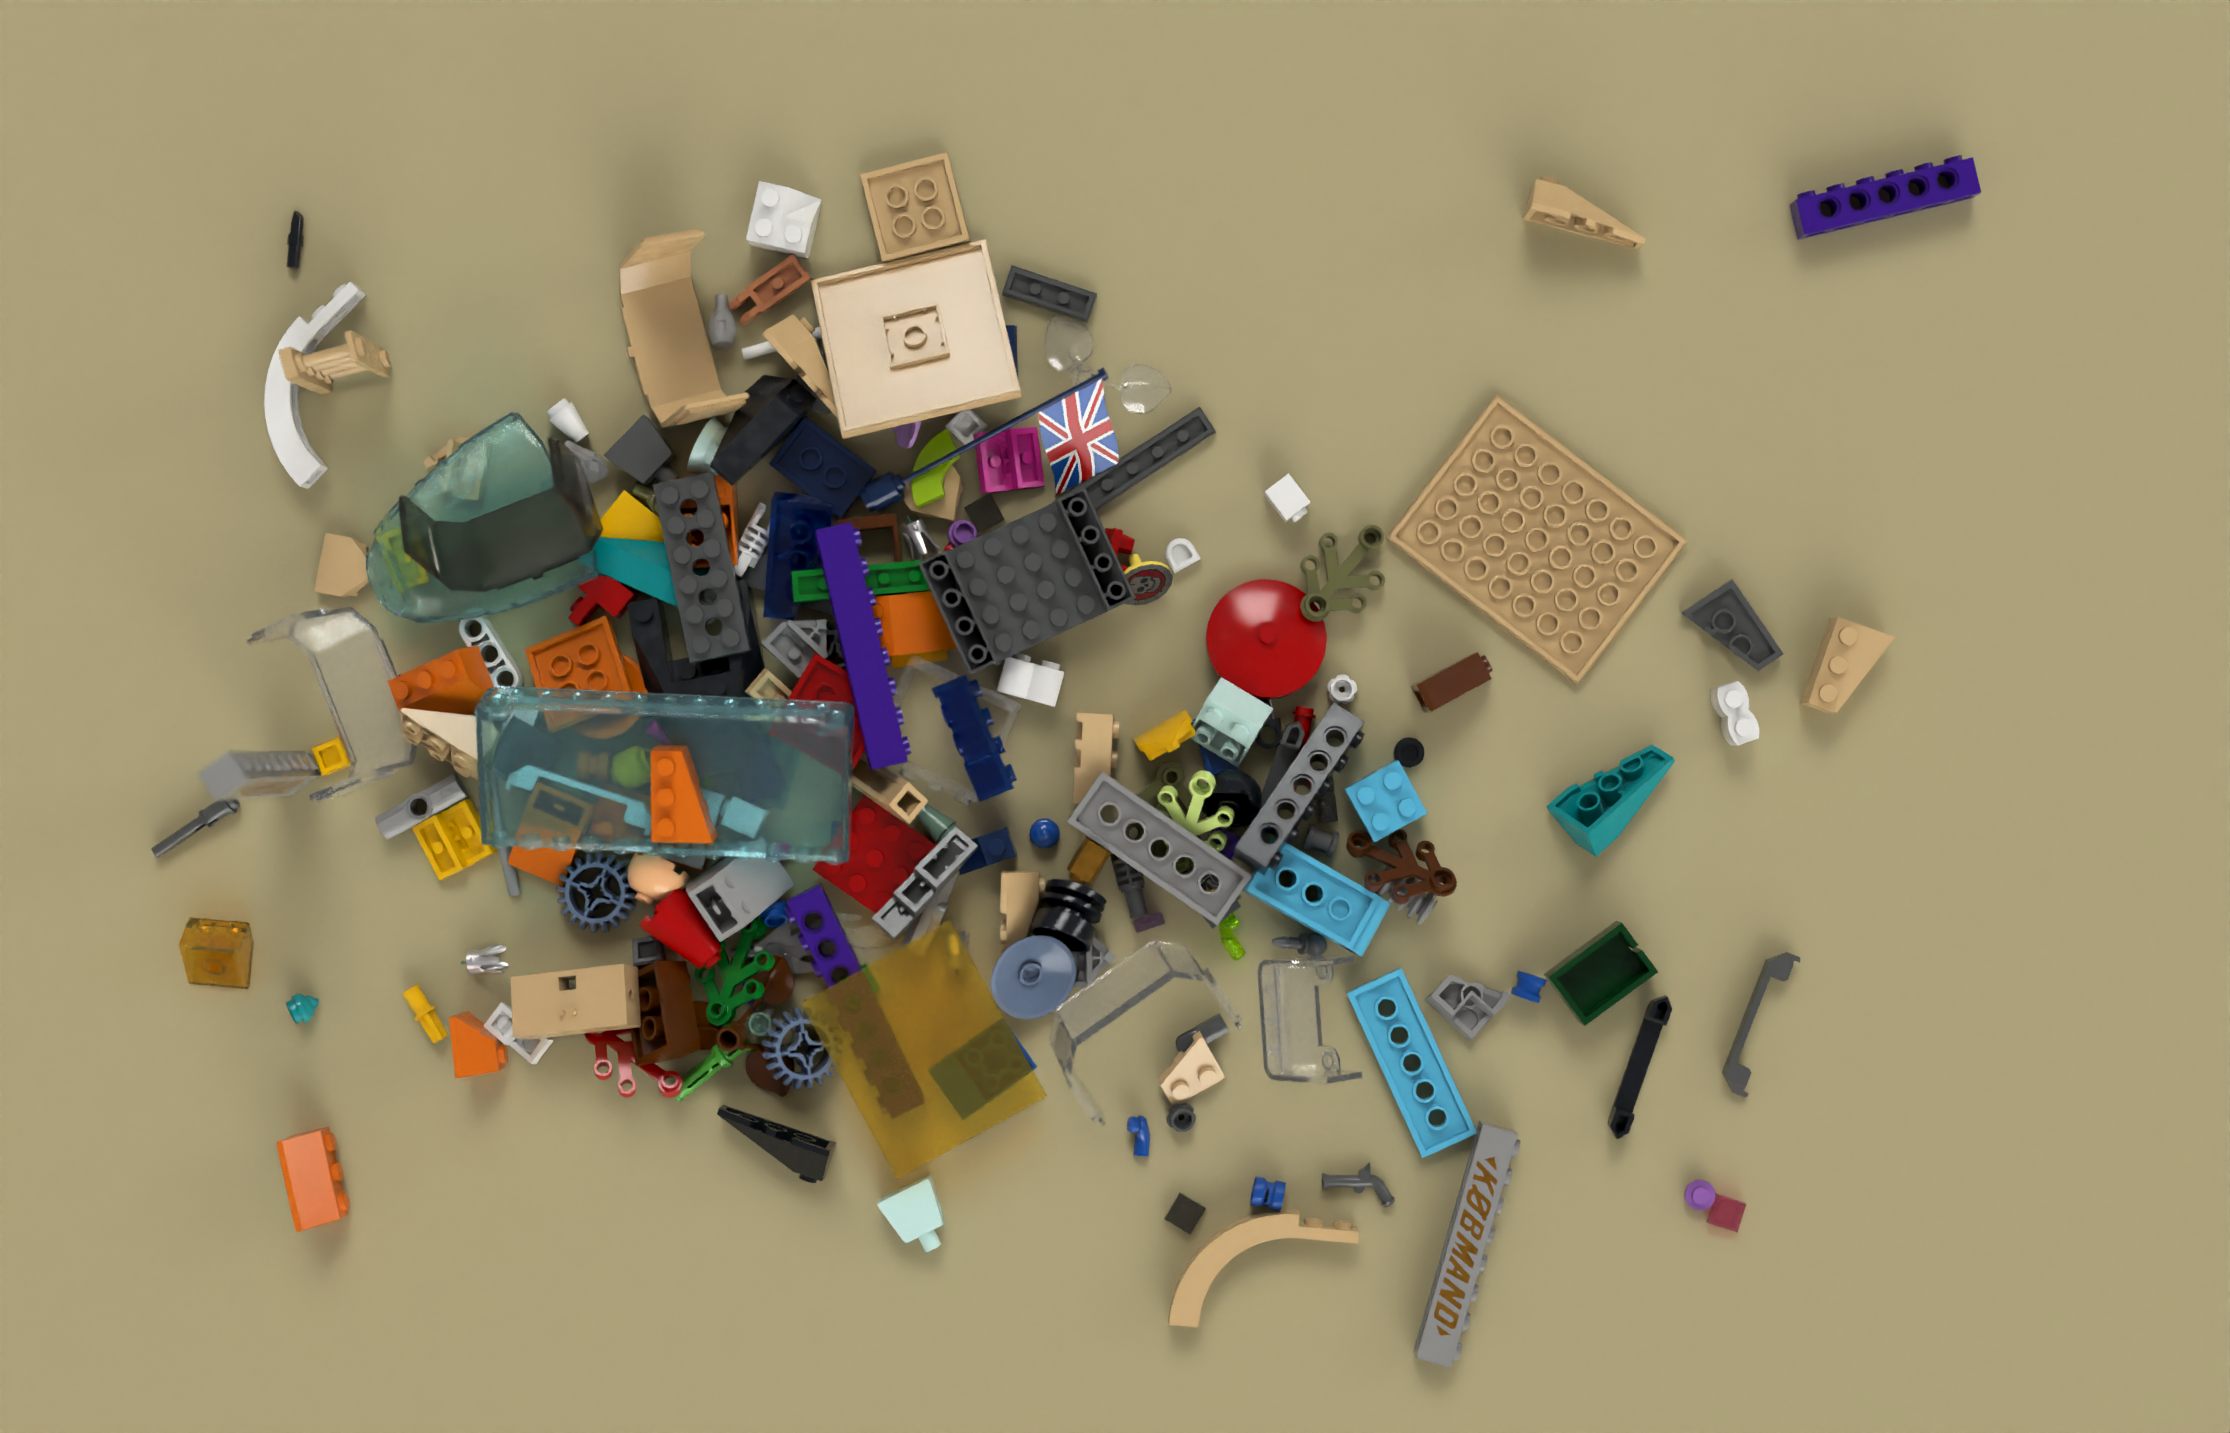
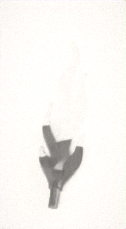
[730,913,955,974]

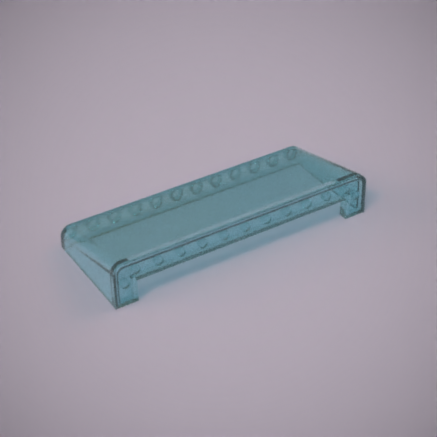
[475,686,854,865]

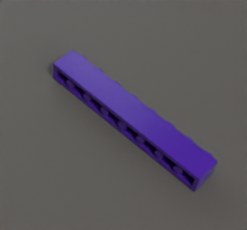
[814,522,911,770]

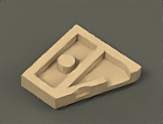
[1158,1031,1226,1106]

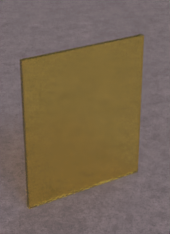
[801,920,1047,1179]

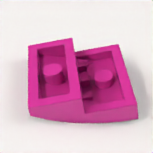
[973,427,1045,494]

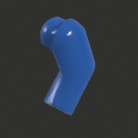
[1127,1115,1150,1156]

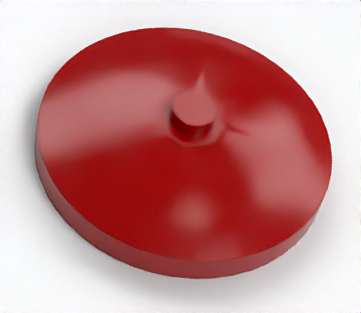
[1205,579,1327,700]

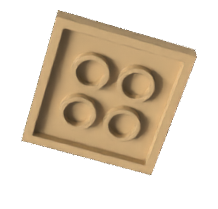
[860,152,970,263]

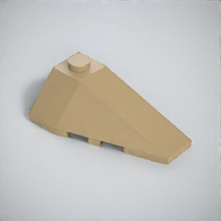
[1523,177,1646,249]
[763,314,838,418]
[1000,870,1045,956]

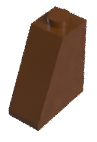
[1411,652,1493,713]

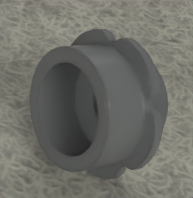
[1166,1103,1196,1132]

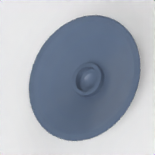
[991,935,1076,1019]

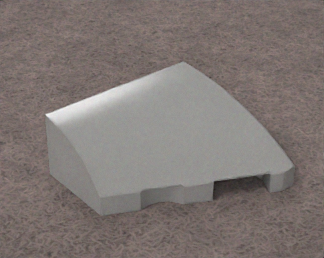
[1425,974,1511,1041]

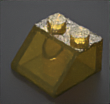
[179,917,254,989]

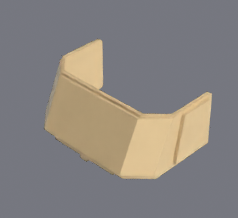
[619,229,749,428]

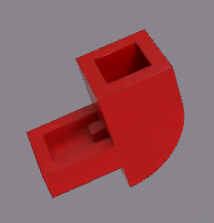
[568,576,639,626]

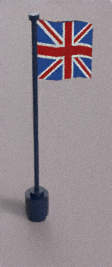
[860,367,1119,512]

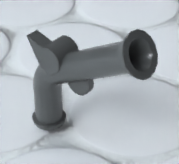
[1322,1162,1395,1207]

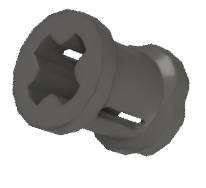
[1302,824,1339,858]

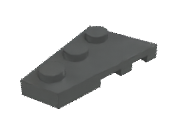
[1681,579,1783,671]

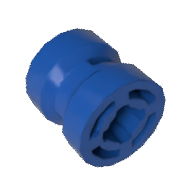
[1250,1176,1286,1212]

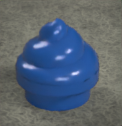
[1030,818,1060,848]
[760,898,788,928]

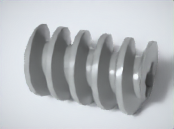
[1374,866,1438,926]

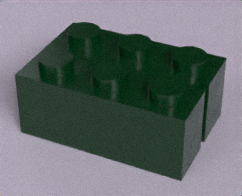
[1544,921,1658,1026]

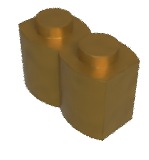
[1067,836,1111,886]

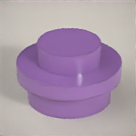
[947,520,977,547]
[1684,1180,1715,1210]

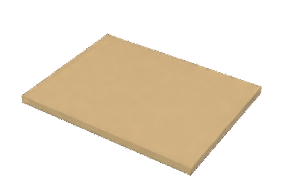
[1386,395,1688,684]

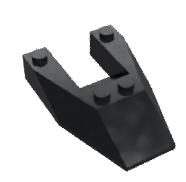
[627,579,766,778]

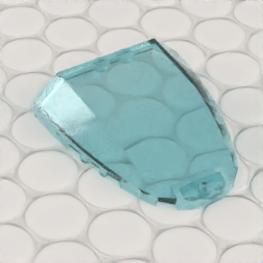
[366,412,598,623]

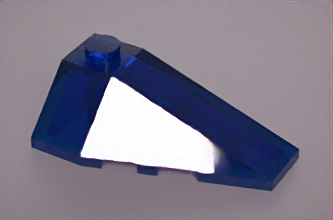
[763,492,833,620]

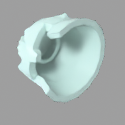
[687,417,727,476]

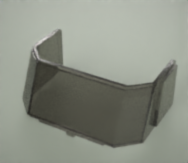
[398,436,603,592]

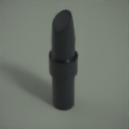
[287,211,304,269]

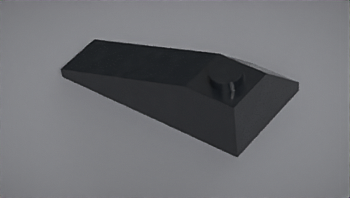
[710,375,817,486]
[717,1105,836,1183]

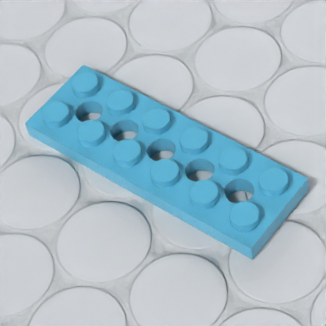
[1346,967,1477,1158]

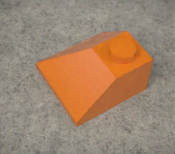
[449,1011,508,1078]

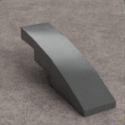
[872,826,978,941]

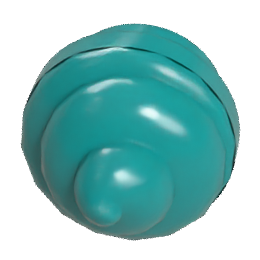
[285,994,319,1024]

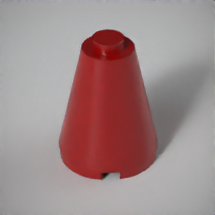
[639,886,722,969]

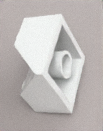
[746,181,822,259]

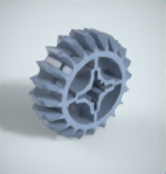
[556,851,637,933]
[762,1007,843,1089]

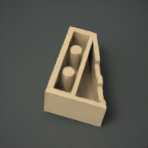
[1800,617,1895,713]

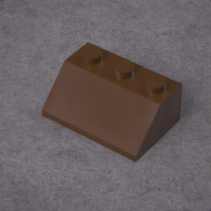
[630,961,701,1066]

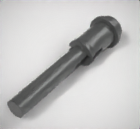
[152,799,240,858]

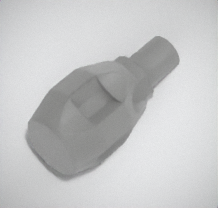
[709,294,736,349]

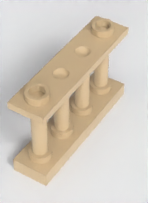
[278,330,391,395]

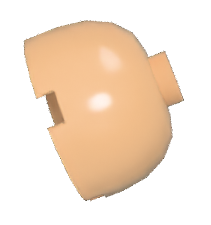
[627,849,690,906]

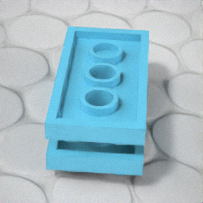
[1242,837,1391,957]

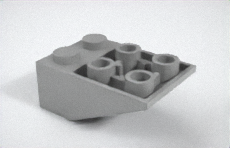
[685,835,795,942]

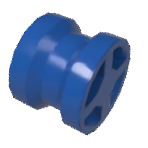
[1511,970,1547,1003]

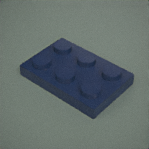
[769,416,878,519]

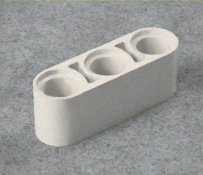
[459,615,524,693]

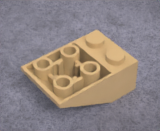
[399,708,498,780]

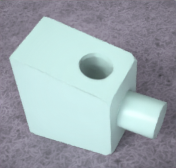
[877,1174,945,1252]

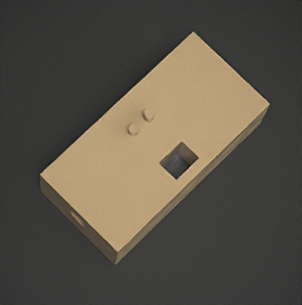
[510,964,641,1040]

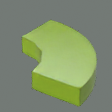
[911,429,961,509]

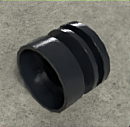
[1030,879,1107,953]

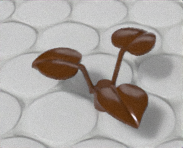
[693,954,795,1097]

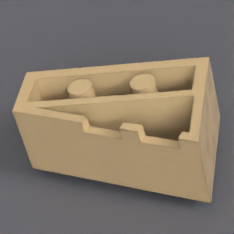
[1073,712,1119,804]

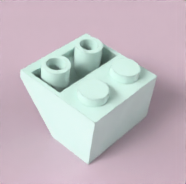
[1190,677,1273,767]

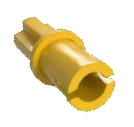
[402,984,448,1043]

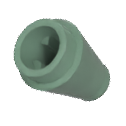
[915,804,957,844]

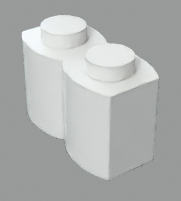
[997,653,1064,707]
[1710,681,1759,745]

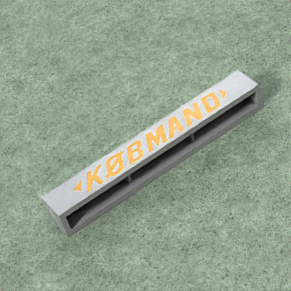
[197,751,321,800]
[1413,1120,1520,1368]

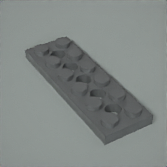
[653,472,751,664]

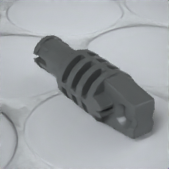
[1110,853,1149,919]

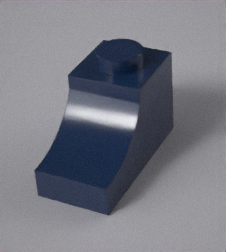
[959,826,1018,875]

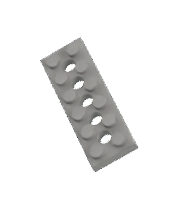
[1067,771,1252,926]

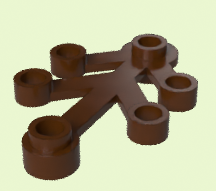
[1346,829,1457,904]

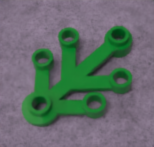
[694,915,775,1026]

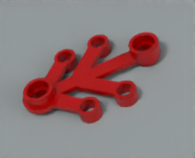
[584,1028,683,1098]

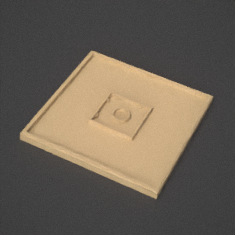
[811,239,1022,439]

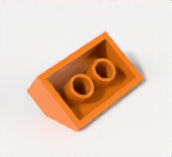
[387,645,500,715]
[276,1127,350,1232]

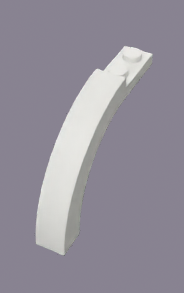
[264,282,366,489]

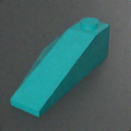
[580,536,710,607]
[1546,744,1675,857]

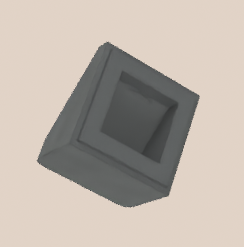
[632,936,666,970]

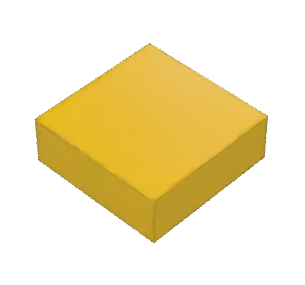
[311,737,353,776]

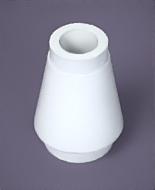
[546,398,589,444]

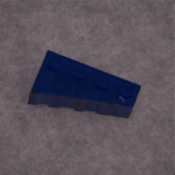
[931,674,1017,802]

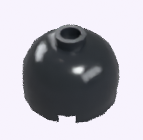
[1202,770,1262,827]

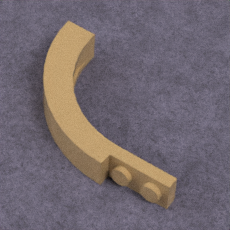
[745,668,929,824]
[1168,1209,1359,1327]

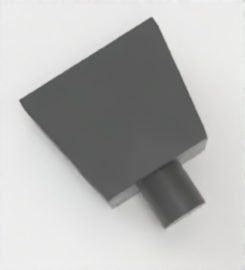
[604,414,680,486]

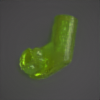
[1219,914,1246,960]

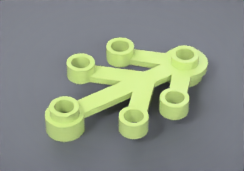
[1158,771,1235,872]

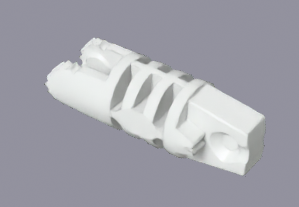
[733,502,783,578]

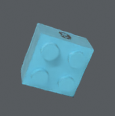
[1343,760,1427,843]

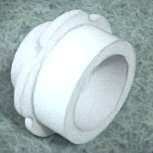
[1327,674,1357,704]

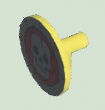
[1124,554,1173,606]

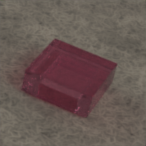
[1706,1193,1746,1232]

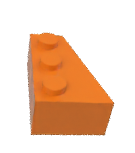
[651,745,718,843]

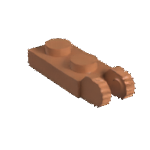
[728,253,812,326]

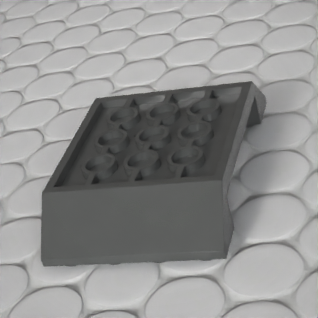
[918,487,1136,675]

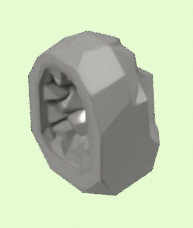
[554,440,608,483]

